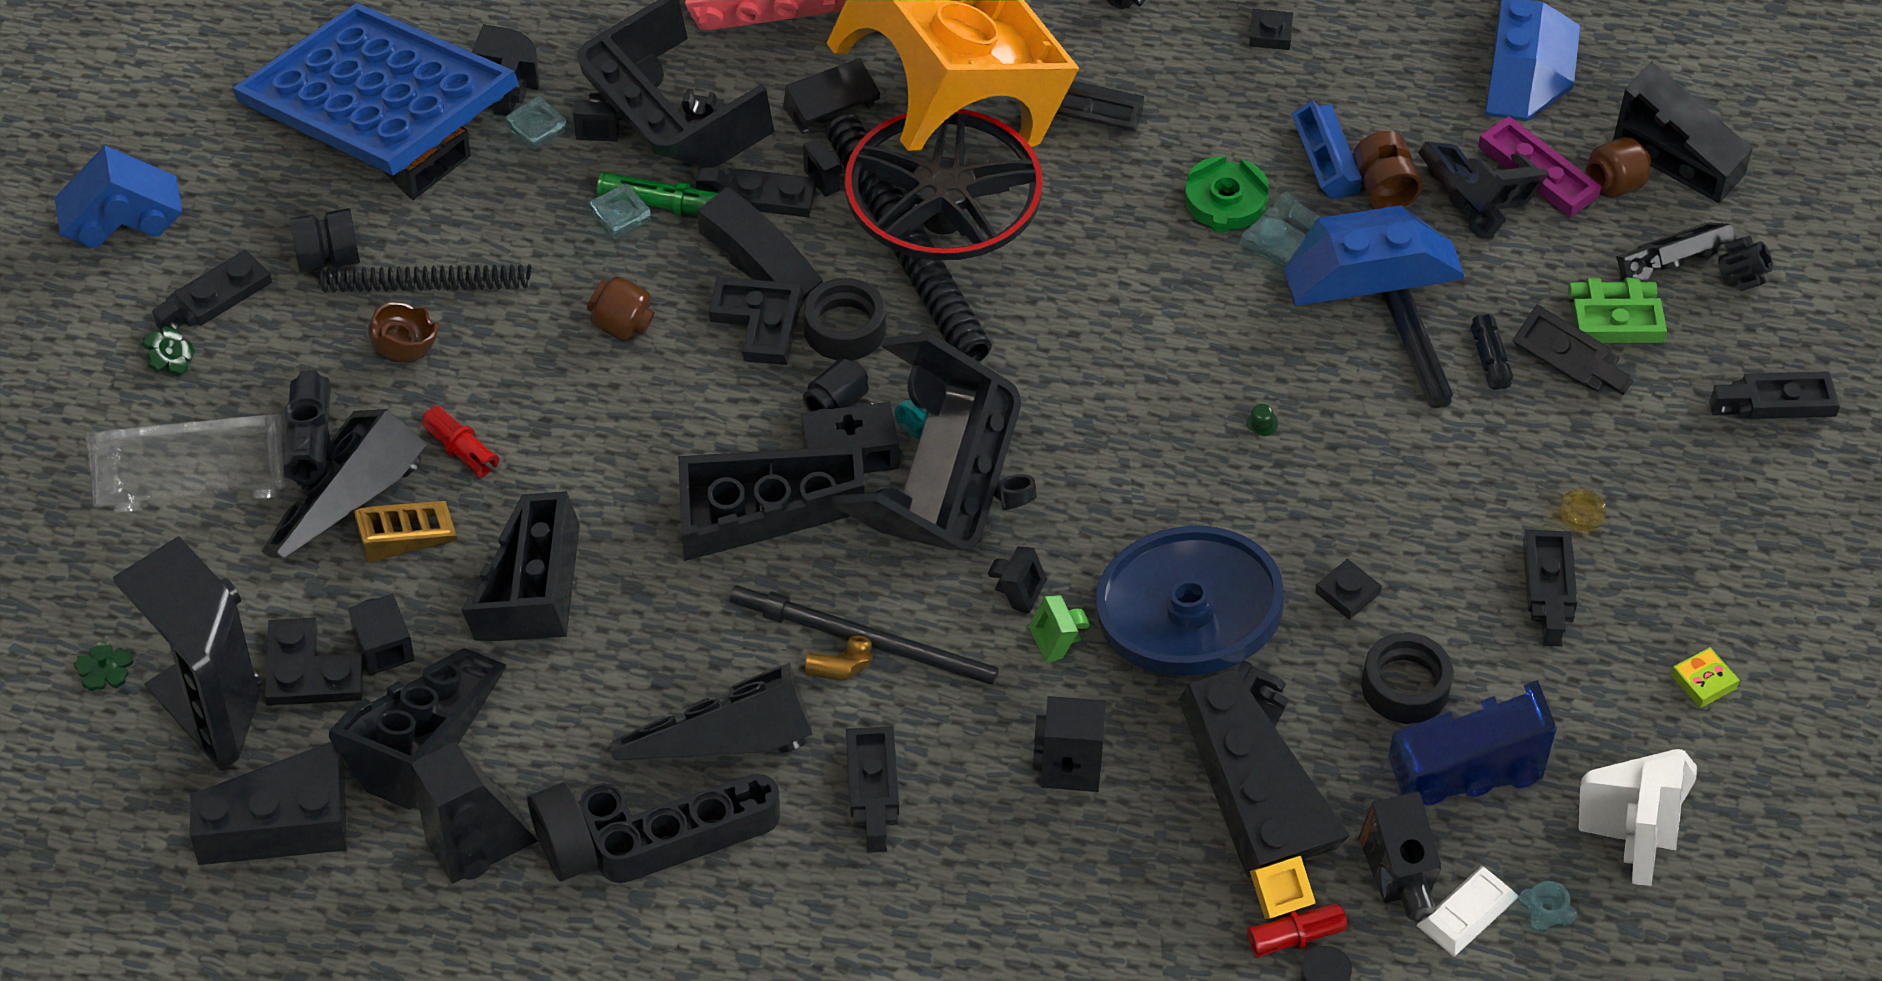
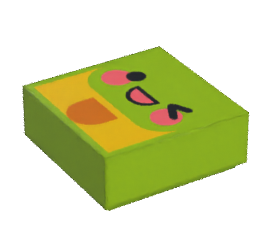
[1671,647,1740,708]

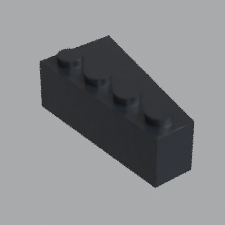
[678,446,864,561]

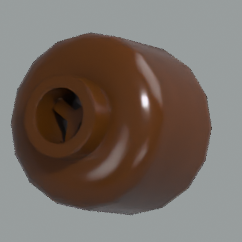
[1586,137,1651,198]
[587,276,655,341]

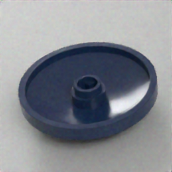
[1096,526,1284,676]

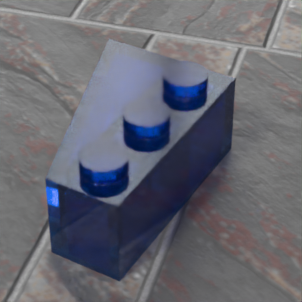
[1388,680,1557,805]

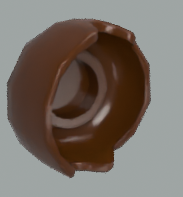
[368,302,439,363]

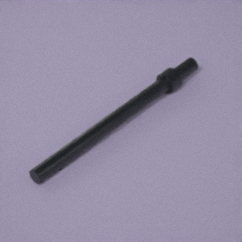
[730,585,999,685]

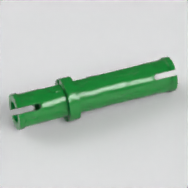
[597,171,718,217]

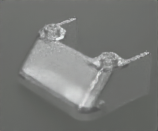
[86,413,288,513]

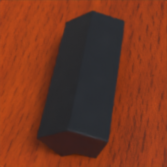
[1056,81,1144,132]

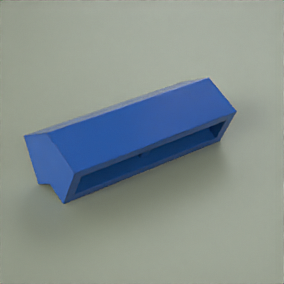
[1291,100,1362,199]

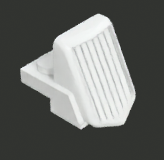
[1578,749,1697,886]

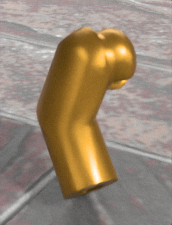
[805,635,873,681]

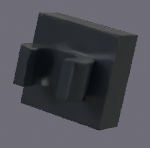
[678,89,725,126]
[573,92,619,142]
[987,546,1047,613]

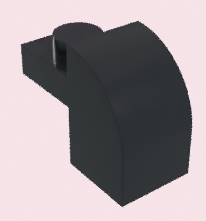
[472,24,540,117]

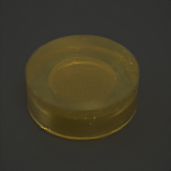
[1559,489,1606,532]

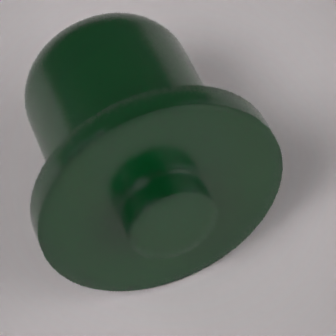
[1247,404,1278,436]

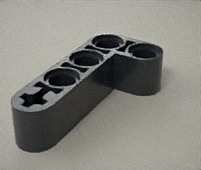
[580,774,780,883]

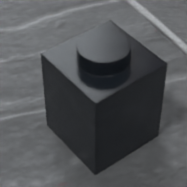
[348,593,415,675]

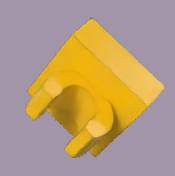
[1250,856,1316,919]

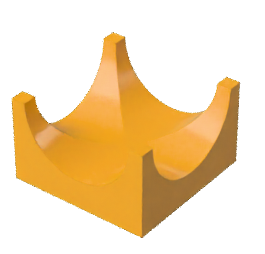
[826,0,1079,151]

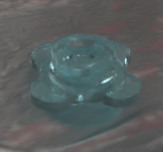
[1519,881,1577,932]

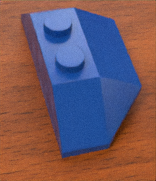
[1485,0,1580,121]
[1284,205,1464,306]

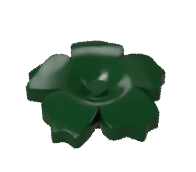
[141,326,195,376]
[74,641,134,691]

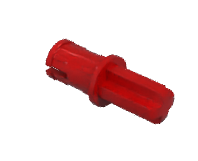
[422,405,499,479]
[1247,903,1347,958]

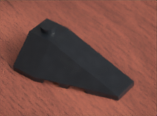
[329,648,506,810]

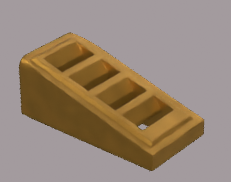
[354,501,457,563]

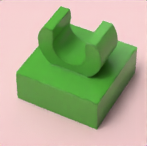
[1028,595,1090,662]

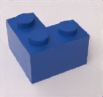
[54,145,183,248]

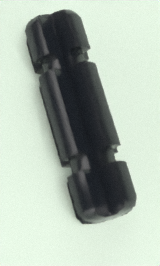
[1471,313,1513,390]

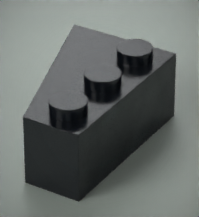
[1613,61,1753,203]
[461,491,580,641]
[410,741,538,884]
[190,742,347,865]

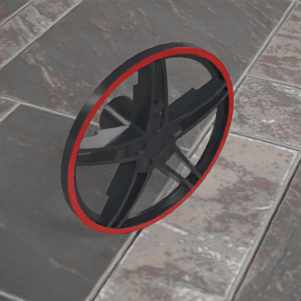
[845,109,1043,261]

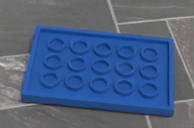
[232,3,519,175]

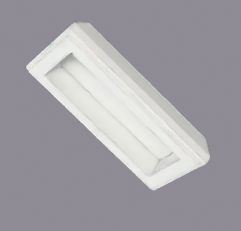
[1417,866,1519,957]

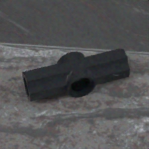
[283,370,331,486]

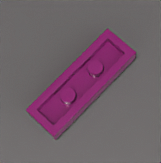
[1478,116,1601,218]

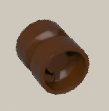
[1353,131,1423,209]

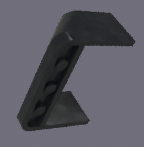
[577,0,775,167]
[830,332,1021,550]
[113,536,262,771]

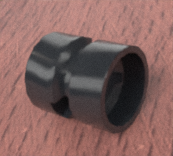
[290,208,360,273]

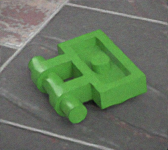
[1568,278,1667,343]

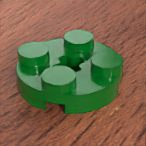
[1184,156,1269,233]

